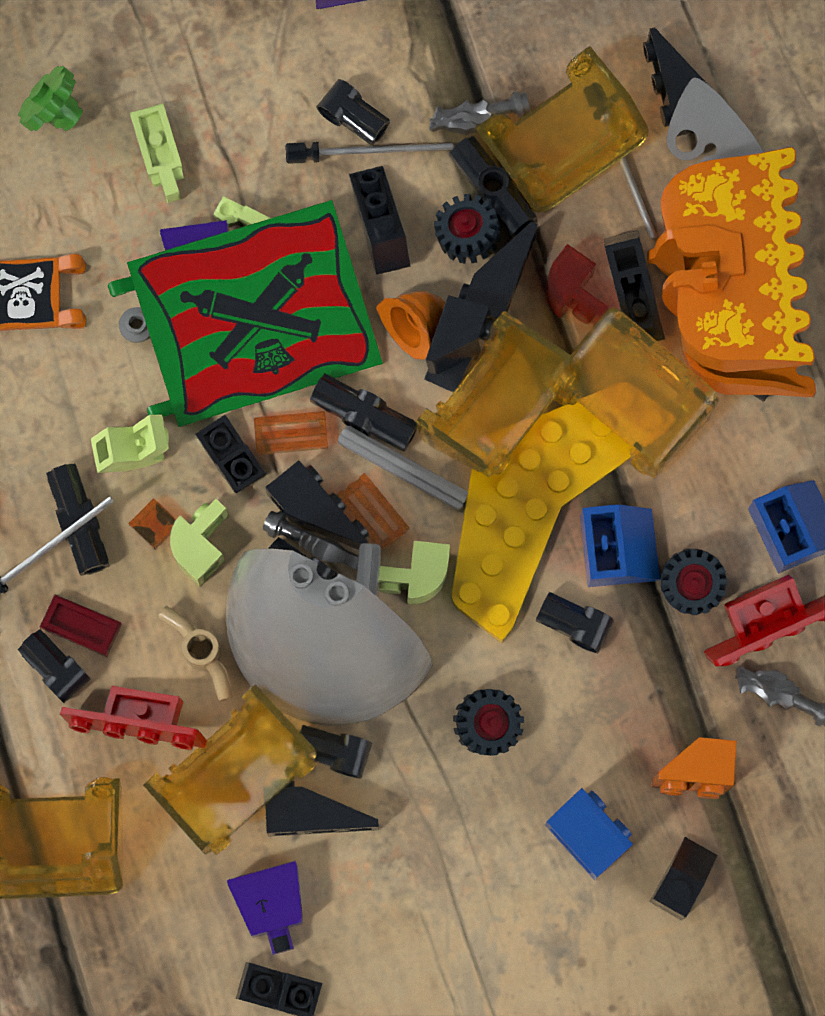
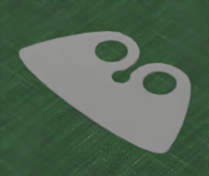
[666,78,764,163]

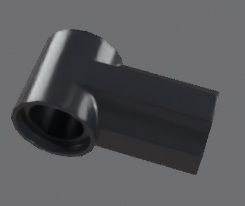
[316,79,390,146]
[536,592,614,654]
[17,629,91,704]
[293,725,372,779]

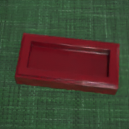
[40,594,122,657]

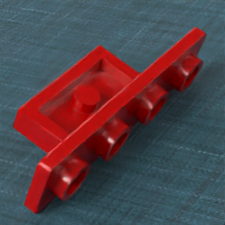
[704,574,825,667]
[60,686,207,750]

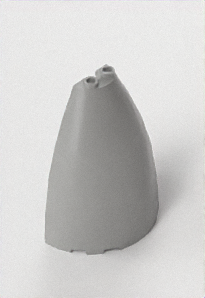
[226,549,433,726]

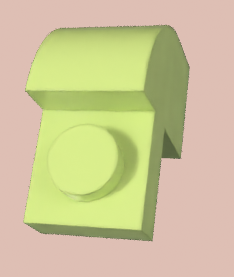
[91,415,169,473]
[170,499,229,587]
[378,541,450,604]

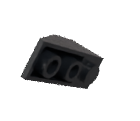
[643,27,706,136]
[349,166,411,275]
[265,460,370,550]

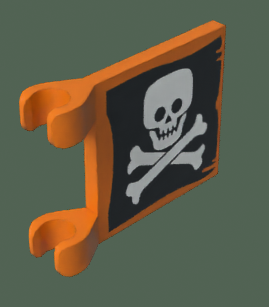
[0,254,86,331]

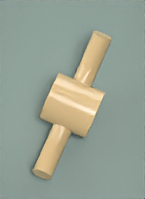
[158,606,233,701]

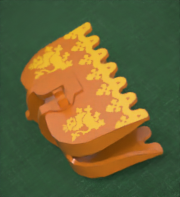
[647,147,816,397]

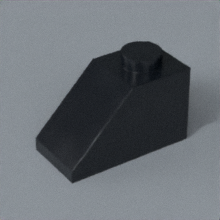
[426,295,496,375]
[649,837,718,921]

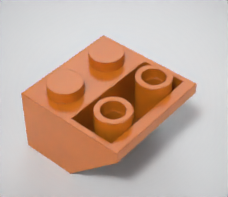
[652,737,737,799]

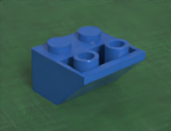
[748,480,825,574]
[580,504,660,587]
[545,788,633,880]

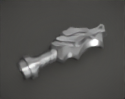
[429,91,530,136]
[263,511,359,570]
[735,666,825,727]

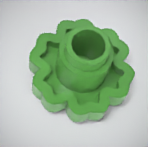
[18,66,83,131]

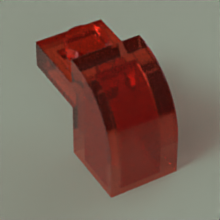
[546,244,609,327]

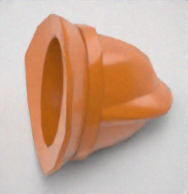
[376,291,445,360]

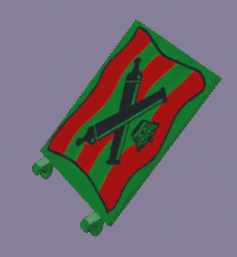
[108,200,383,427]

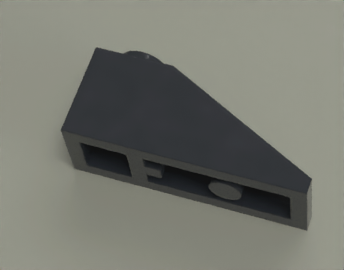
[458,222,538,330]
[604,230,665,348]
[265,781,379,837]

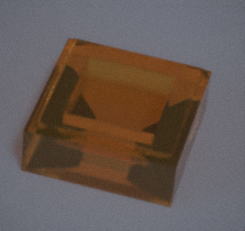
[128,498,176,550]

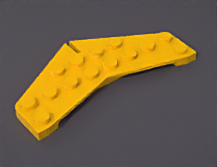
[451,383,677,643]

